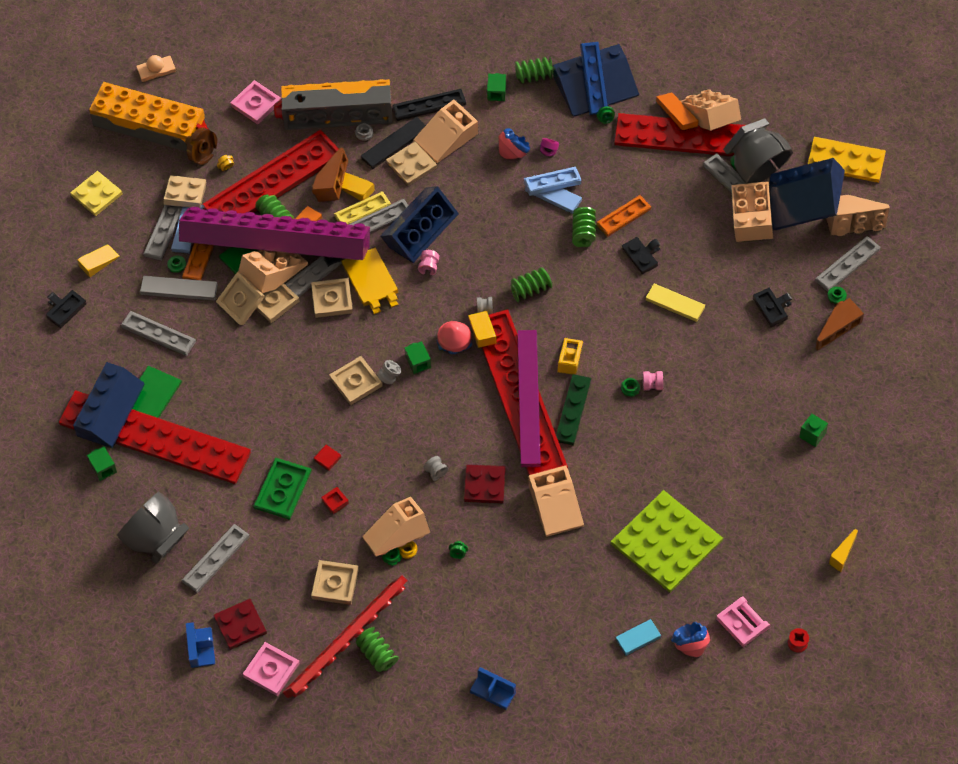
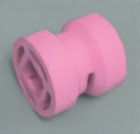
[418,250,439,275]
[643,371,663,391]

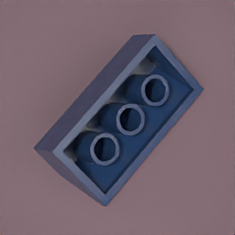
[380,186,459,263]
[73,362,145,448]

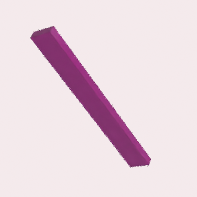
[518,330,541,467]

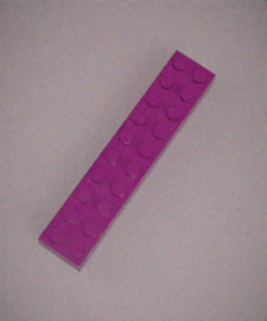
[179,207,370,260]

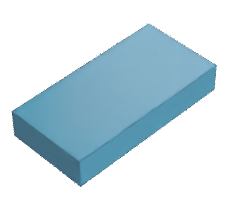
[616,619,661,655]

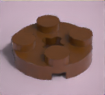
[185,127,217,165]

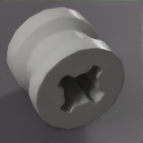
[477,297,493,315]
[377,360,401,384]
[424,456,448,481]

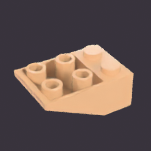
[681,90,741,130]
[413,100,478,163]
[732,181,773,242]
[826,195,890,236]
[238,250,308,293]
[529,466,584,537]
[362,497,430,556]

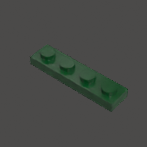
[556,374,591,446]

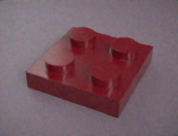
[464,465,505,503]
[214,599,267,650]

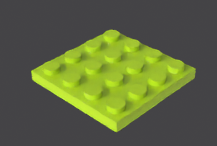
[611,490,723,593]

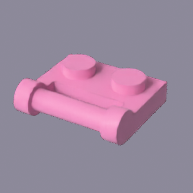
[716,597,771,647]

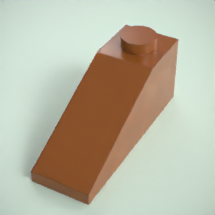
[312,148,348,202]
[815,298,864,351]

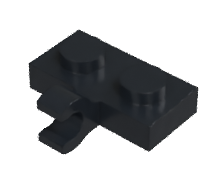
[622,237,660,274]
[753,287,792,327]
[46,290,87,329]

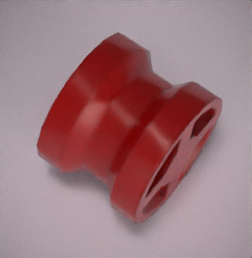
[788,628,809,653]

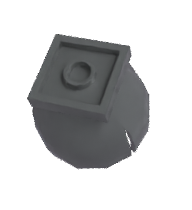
[723,118,793,184]
[117,491,189,564]

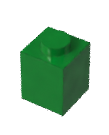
[487,73,506,101]
[404,341,431,374]
[799,413,828,447]
[87,447,117,481]

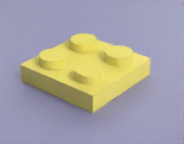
[70,171,123,216]

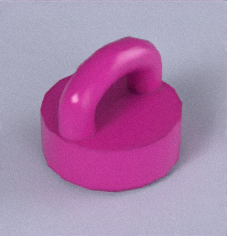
[540,138,559,157]

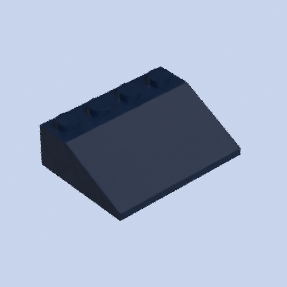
[553,44,639,117]
[769,158,845,230]

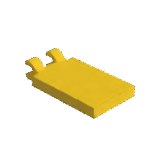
[341,248,398,314]

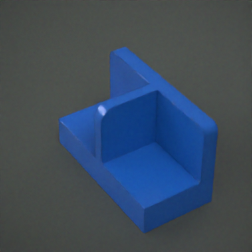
[186,622,215,668]
[470,667,516,710]

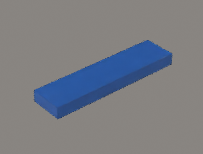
[580,42,607,115]

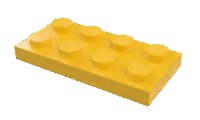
[808,137,886,183]

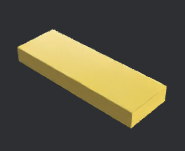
[334,191,391,224]
[646,283,705,322]

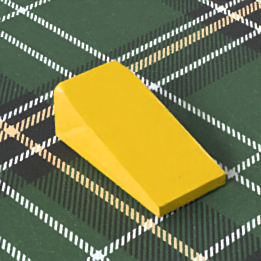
[341,172,375,201]
[77,245,120,277]
[468,311,496,348]
[557,338,583,375]
[829,529,858,572]

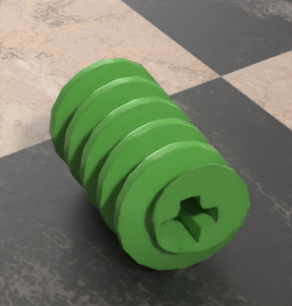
[515,57,553,84]
[255,194,294,219]
[572,207,596,247]
[511,267,552,302]
[356,627,399,672]

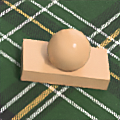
[137,55,176,82]

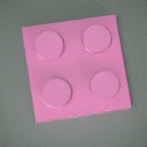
[230,80,281,125]
[243,642,300,696]

